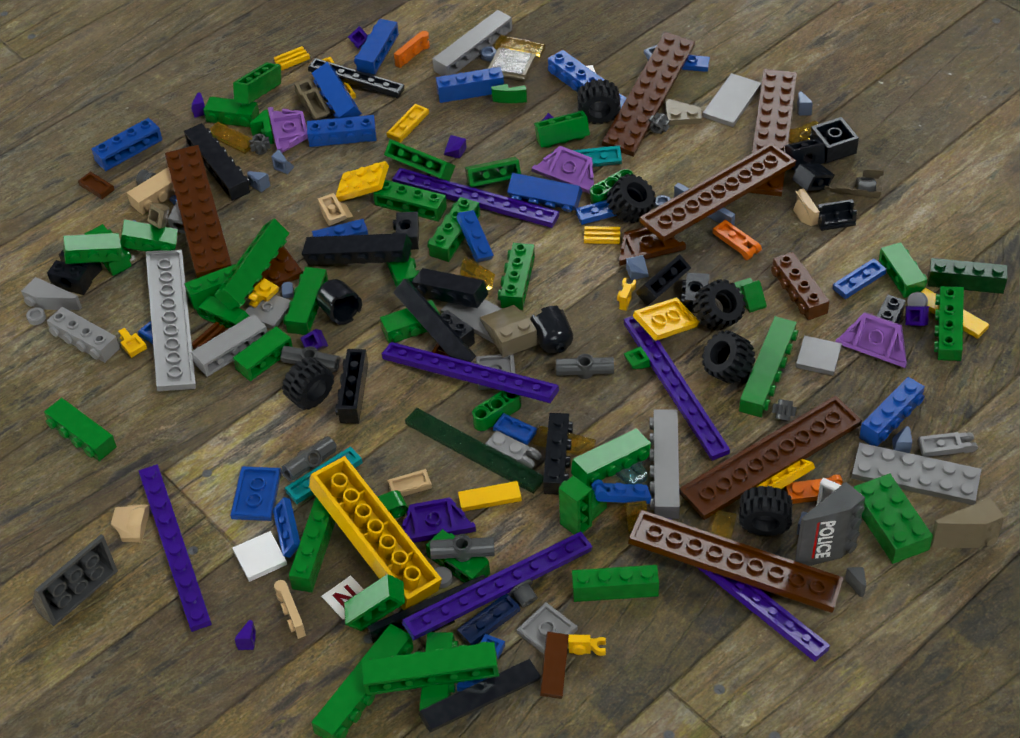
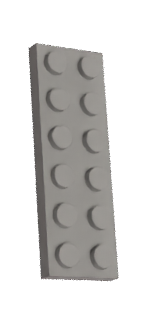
[851,443,981,505]

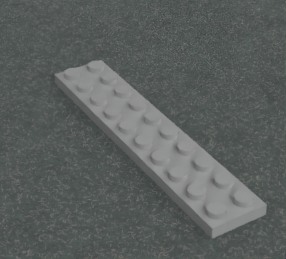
[146,250,196,391]

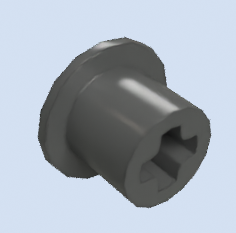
[508,579,538,608]

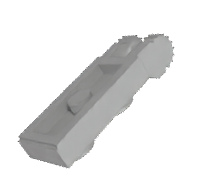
[486,430,542,469]
[917,432,978,457]

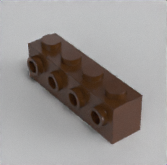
[771,252,830,320]

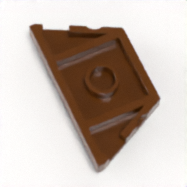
[619,227,686,266]

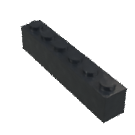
[184,123,251,201]
[302,233,412,265]

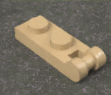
[274,580,306,639]

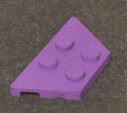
[268,107,308,153]
[532,146,594,194]
[835,312,907,368]

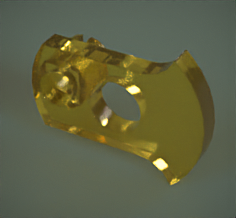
[789,121,819,143]

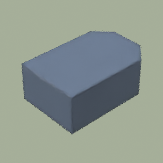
[282,282,294,299]

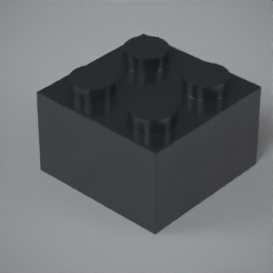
[810,117,859,163]

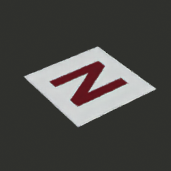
[321,575,364,620]

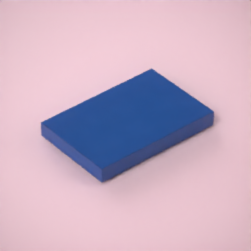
[230,466,282,521]

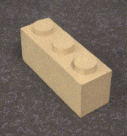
[127,167,175,215]

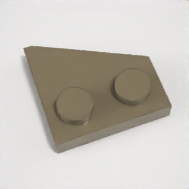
[665,99,702,125]

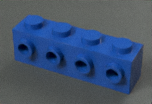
[354,19,399,75]
[548,50,604,92]
[312,62,362,118]
[436,67,504,103]
[307,115,377,147]
[91,118,163,171]
[507,173,582,212]
[859,377,925,446]

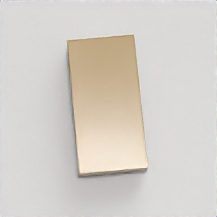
[388,469,432,496]

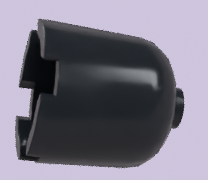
[316,279,362,325]
[530,305,573,354]

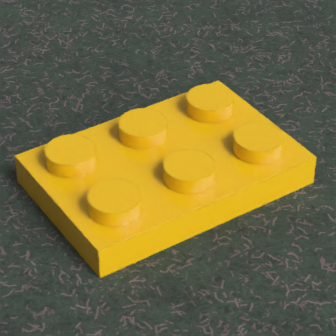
[335,161,389,202]
[633,297,700,341]

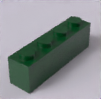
[927,258,1007,294]

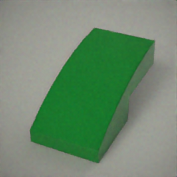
[491,84,527,103]
[624,346,651,369]

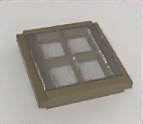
[488,48,536,81]

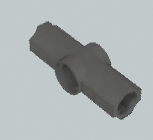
[281,346,340,372]
[556,354,614,379]
[281,436,337,481]
[430,534,495,562]

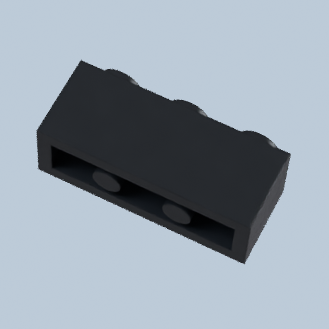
[635,254,691,306]

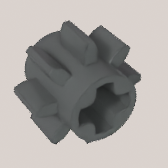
[649,112,670,134]
[249,134,271,155]
[772,399,797,421]

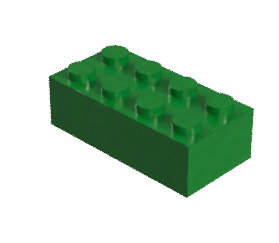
[853,473,933,564]

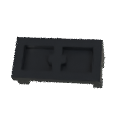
[817,199,857,231]

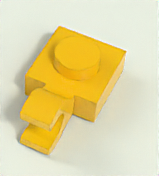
[248,278,279,308]
[617,278,636,311]
[118,328,147,358]
[568,634,606,656]

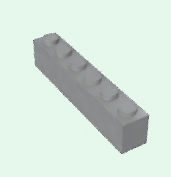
[433,10,512,76]
[649,409,680,519]

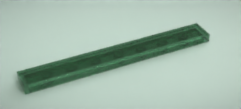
[405,408,544,494]

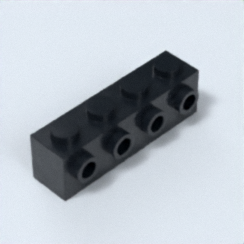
[411,268,488,308]
[335,349,368,424]
[543,413,573,495]

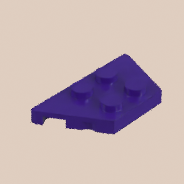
[402,497,476,543]

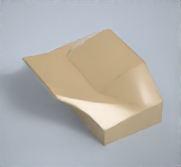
[793,188,820,226]
[317,193,353,226]
[111,505,150,543]

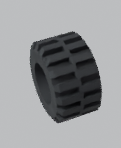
[577,79,621,124]
[607,174,656,223]
[693,279,746,331]
[702,330,755,383]
[282,357,334,410]
[739,486,792,536]

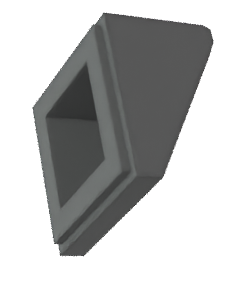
[856,177,877,192]
[845,567,866,597]

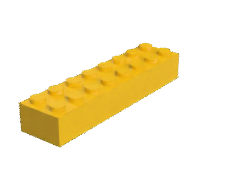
[309,456,442,610]

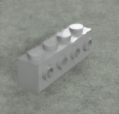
[47,307,120,363]
[191,314,268,377]

